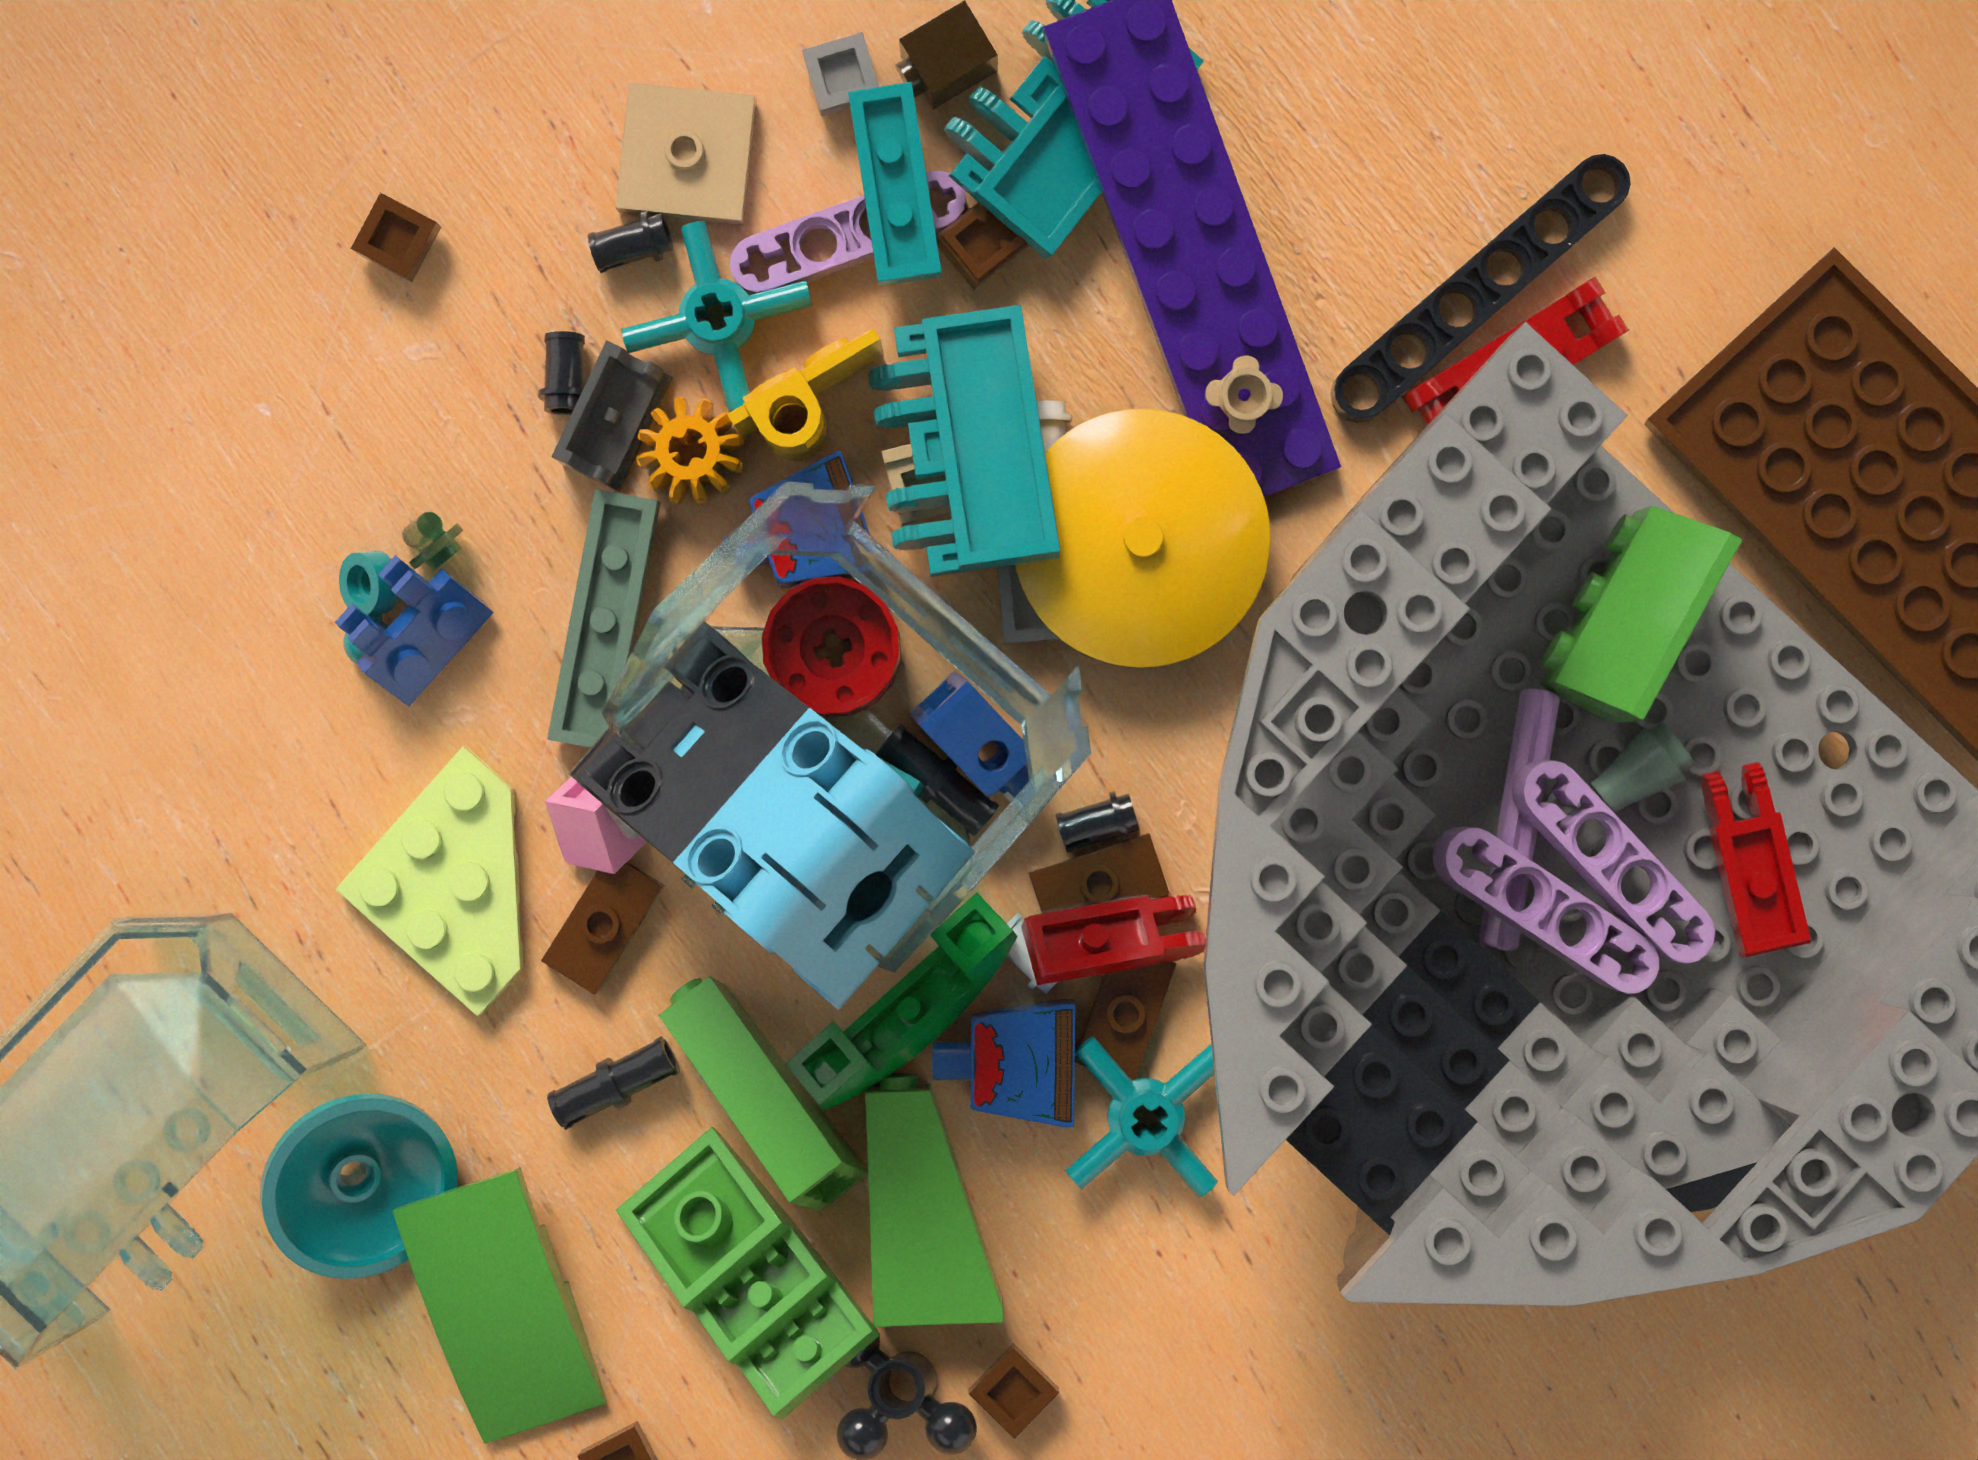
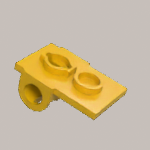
[727,328,884,461]

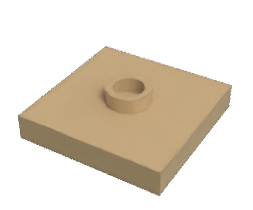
[615,82,757,225]

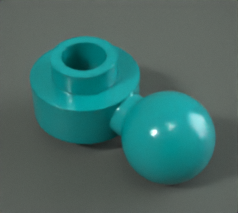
[339,550,398,665]

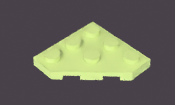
[335,746,524,1016]

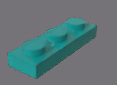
[848,82,942,286]

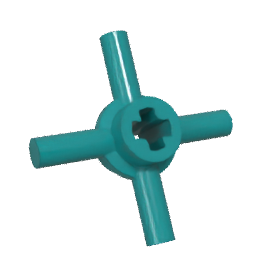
[621,221,813,413]
[1065,1036,1218,1197]

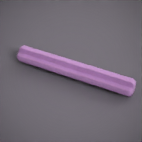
[1479,688,1560,951]

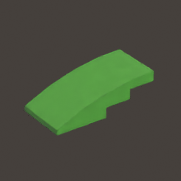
[616,1127,881,1419]
[392,1167,607,1444]

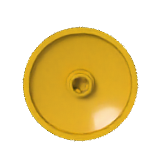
[1015,409,1271,668]

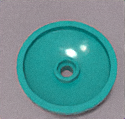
[260,1094,457,1279]

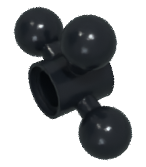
[837,1323,977,1460]

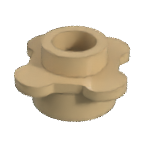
[1205,356,1283,434]

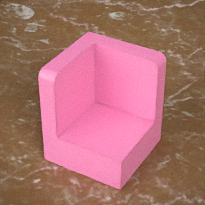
[545,777,647,874]

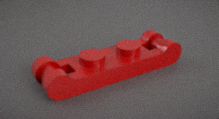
[1402,277,1629,425]

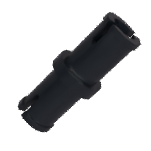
[875,724,1000,836]
[547,1036,680,1130]

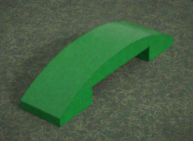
[785,892,1018,1110]

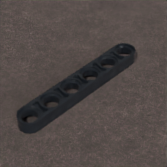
[1330,154,1631,423]

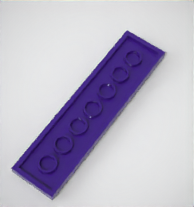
[1042,0,1341,497]

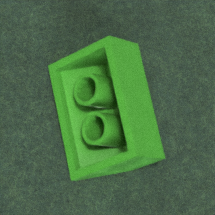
[1540,506,1743,723]

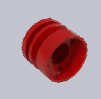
[762,576,902,717]

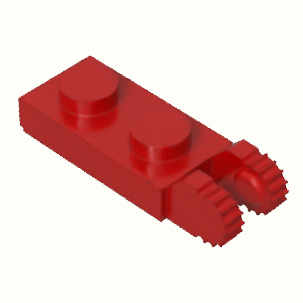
[1700,762,1811,958]
[1021,894,1206,985]

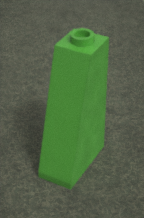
[658,976,868,1212]
[865,1073,1003,1327]

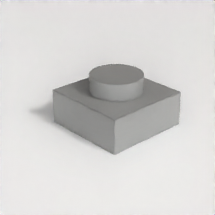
[802,32,879,117]

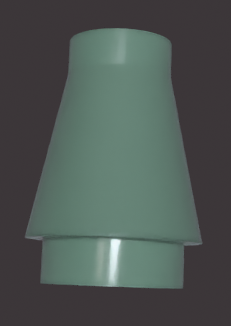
[1590,722,1695,814]

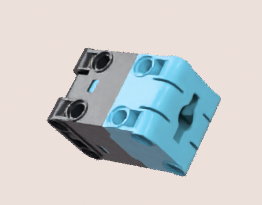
[568,621,975,1010]

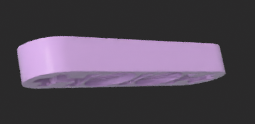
[729,170,966,295]
[1512,760,1715,963]
[1433,827,1659,994]

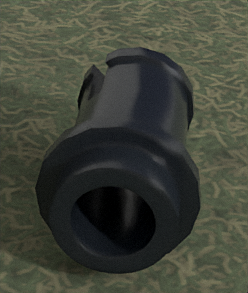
[588,211,673,273]
[538,331,585,415]
[1055,791,1140,853]

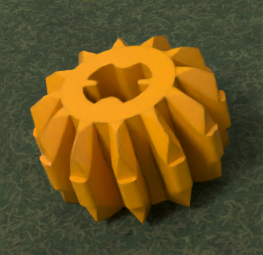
[637,397,745,506]

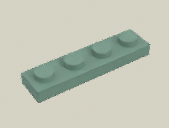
[547,489,661,748]

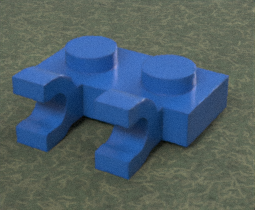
[335,555,494,707]

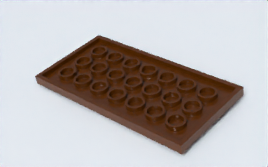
[1644,247,1978,761]

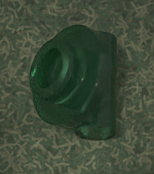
[402,512,463,572]

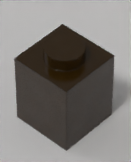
[895,0,998,110]

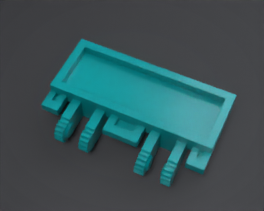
[944,0,1204,259]
[868,305,1060,577]

